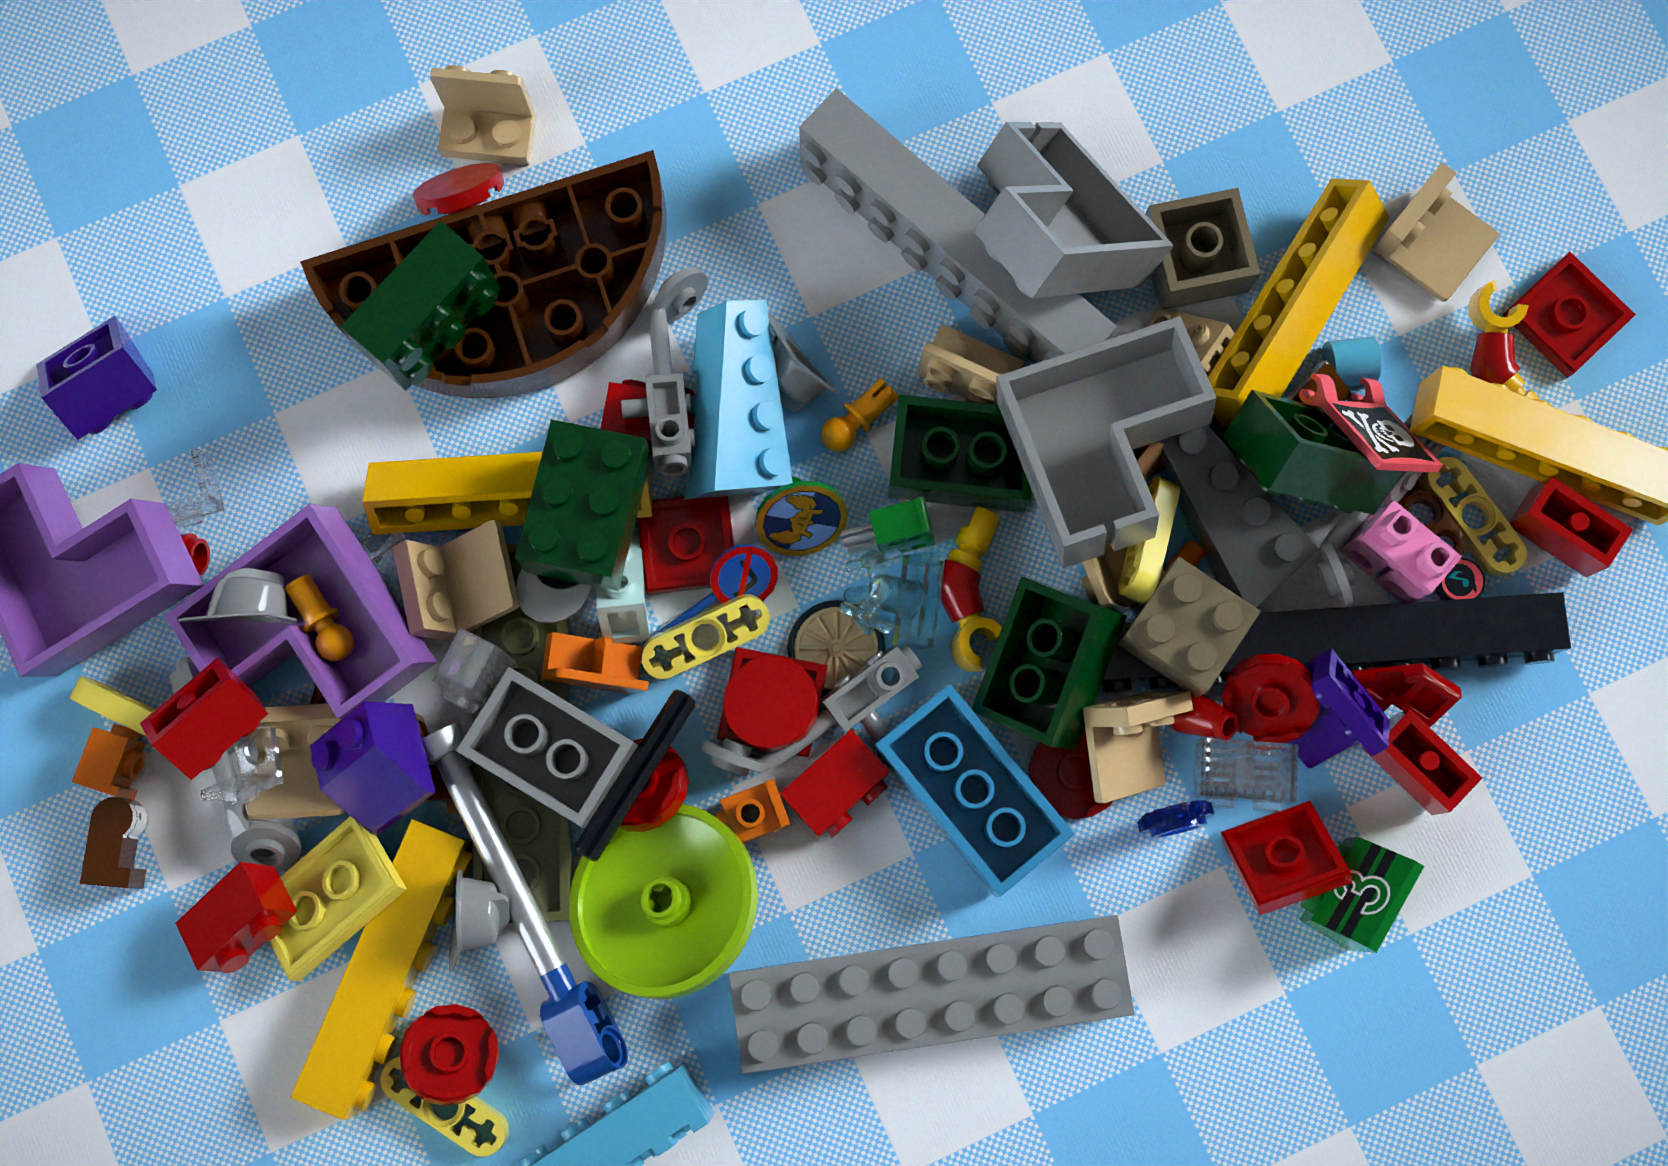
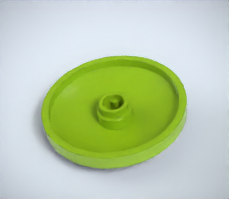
[570,804,758,1000]

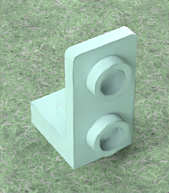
[596,536,651,644]

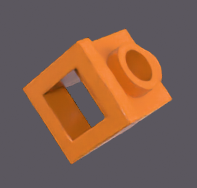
[72,723,146,800]
[715,779,791,844]

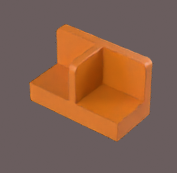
[541,632,649,694]

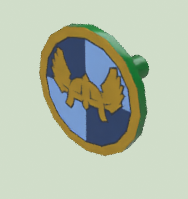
[755,477,848,556]

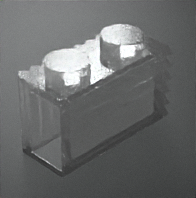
[432,628,517,714]
[1193,738,1299,812]

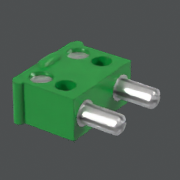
[841,497,935,558]

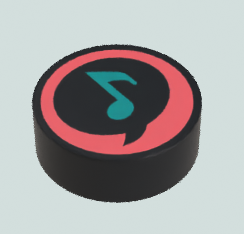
[1435,558,1485,600]

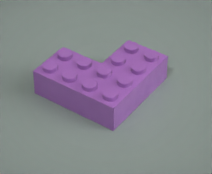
[0,463,204,677]
[164,504,437,719]

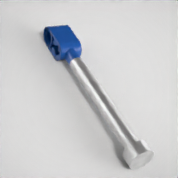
[422,723,628,1085]

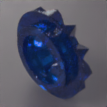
[1137,800,1215,839]

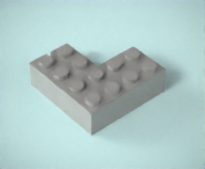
[974,122,1174,299]
[996,316,1217,569]

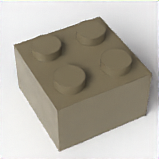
[1145,188,1261,310]
[1117,557,1261,698]

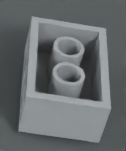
[456,667,638,828]

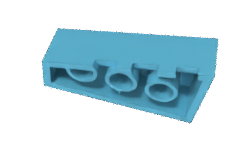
[684,300,793,500]
[519,1061,715,1166]

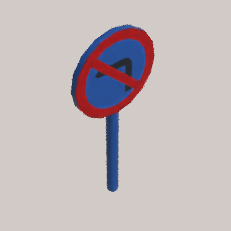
[643,544,778,645]

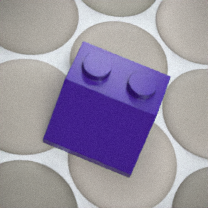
[36,316,157,440]
[310,701,436,834]

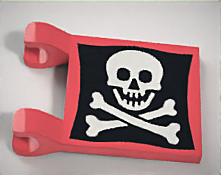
[1299,373,1443,472]

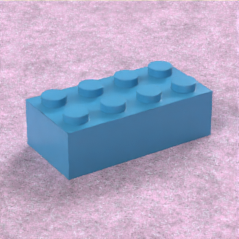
[874,684,1075,897]

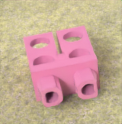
[1339,500,1462,603]

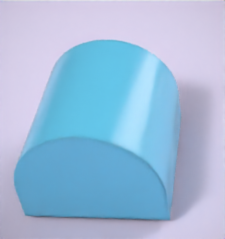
[1322,336,1381,387]

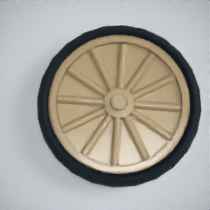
[787,600,886,696]

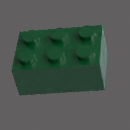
[340,221,501,391]
[1223,390,1404,515]
[888,394,1032,513]
[515,419,652,591]
[972,576,1127,750]

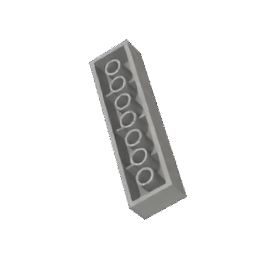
[799,88,1117,364]
[729,915,1135,1074]

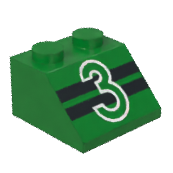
[1299,837,1425,953]

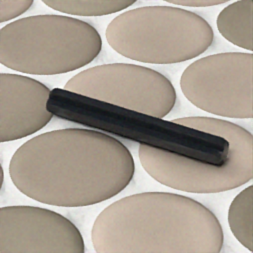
[575,689,695,862]

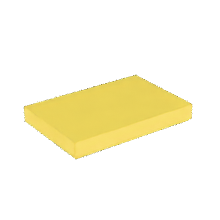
[269,816,407,982]

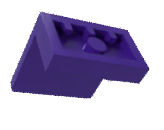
[1287,648,1390,768]

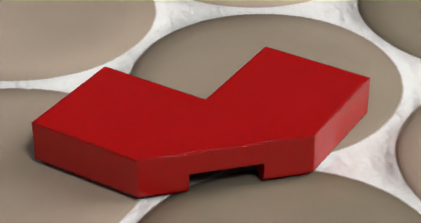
[1351,663,1462,727]

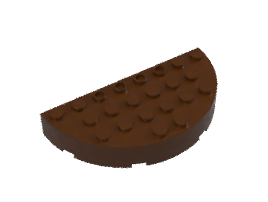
[300,150,667,398]

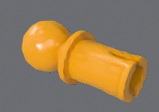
[821,377,899,452]
[284,574,355,661]

